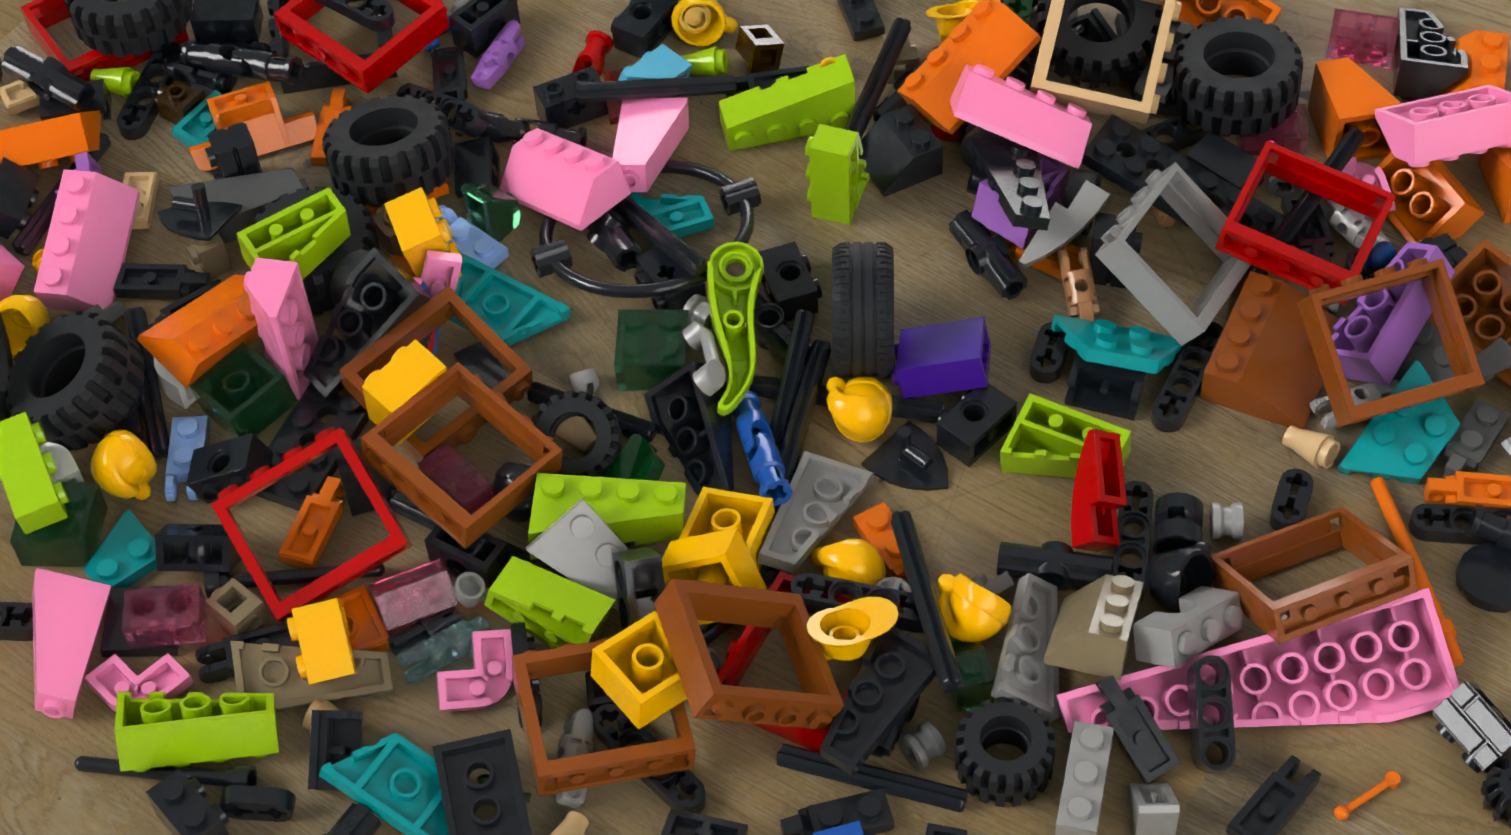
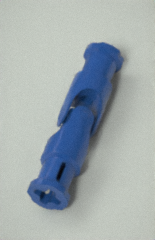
[732,391,793,506]

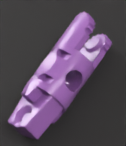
[471,20,526,89]

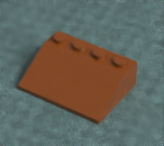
[1428,239,1511,389]
[1200,271,1340,429]

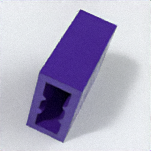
[891,317,991,399]

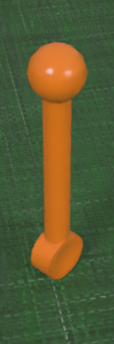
[1333,771,1401,821]

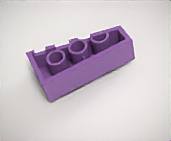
[1312,242,1455,386]

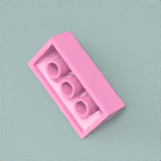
[949,63,1092,169]
[1375,85,1511,167]
[499,128,631,231]
[34,169,140,311]
[244,258,319,404]

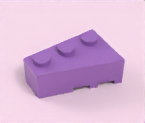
[971,154,1069,249]

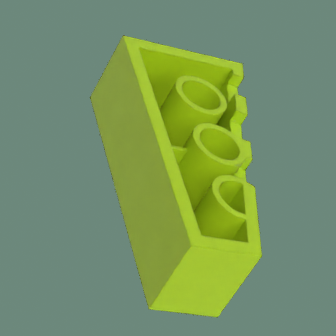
[719,54,855,151]
[528,473,686,560]
[114,691,279,772]

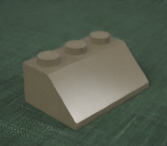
[1043,574,1144,680]

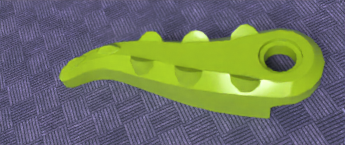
[707,241,764,416]

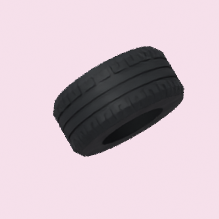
[832,242,894,377]

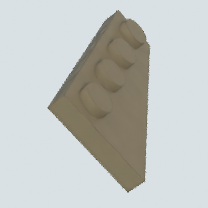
[230,641,394,712]

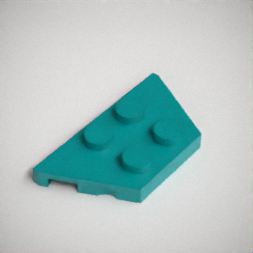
[450,254,571,346]
[1051,314,1185,374]
[1337,360,1460,485]
[319,732,449,835]

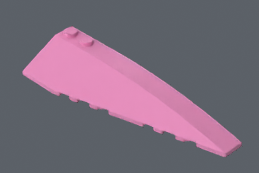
[1056,588,1460,733]

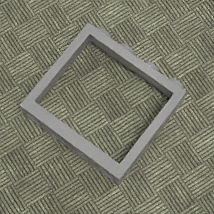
[1095,162,1251,346]

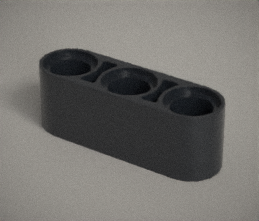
[1187,655,1236,773]

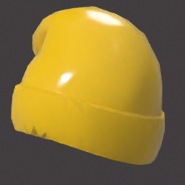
[671,0,738,47]
[0,294,51,358]
[826,376,893,442]
[90,429,157,501]
[811,539,886,600]
[937,573,1011,643]

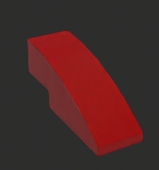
[1071,429,1127,552]

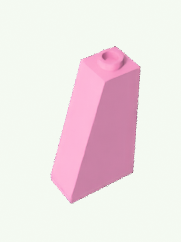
[612,98,690,192]
[32,568,111,719]

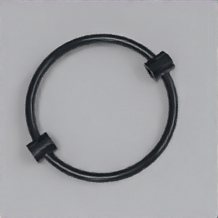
[530,160,762,298]

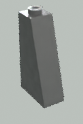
[169,168,310,244]

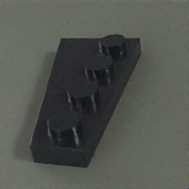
[967,137,1050,231]

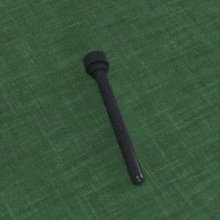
[204,564,385,599]
[74,756,257,787]

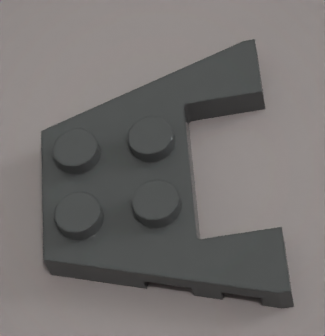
[1393,320,1511,399]

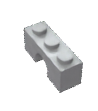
[1132,586,1243,668]
[1055,721,1114,835]

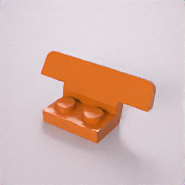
[188,81,317,172]

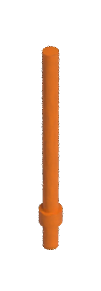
[1370,477,1465,667]

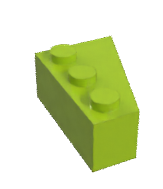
[805,124,870,225]
[236,187,351,280]
[1000,393,1131,478]
[0,412,69,534]
[484,556,615,648]

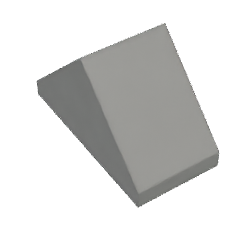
[1129,782,1180,835]

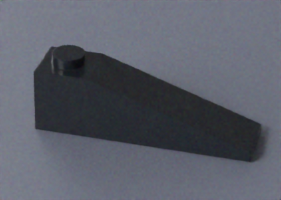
[1393,7,1468,101]
[303,247,433,398]
[644,361,734,497]

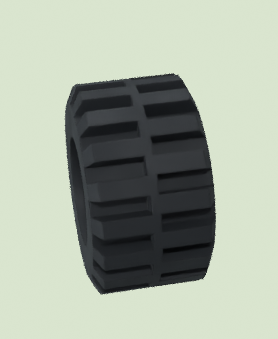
[531,390,622,477]
[955,697,1056,807]

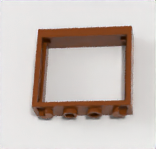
[1298,258,1485,428]
[339,286,533,471]
[361,362,563,549]
[1211,507,1418,644]
[654,578,844,730]
[512,637,696,796]

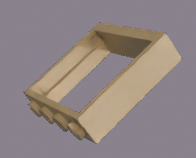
[1030,0,1182,124]

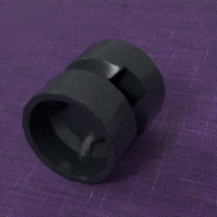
[1153,492,1204,555]

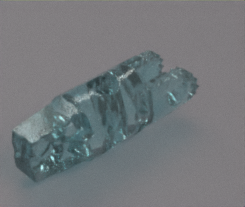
[396,616,491,685]

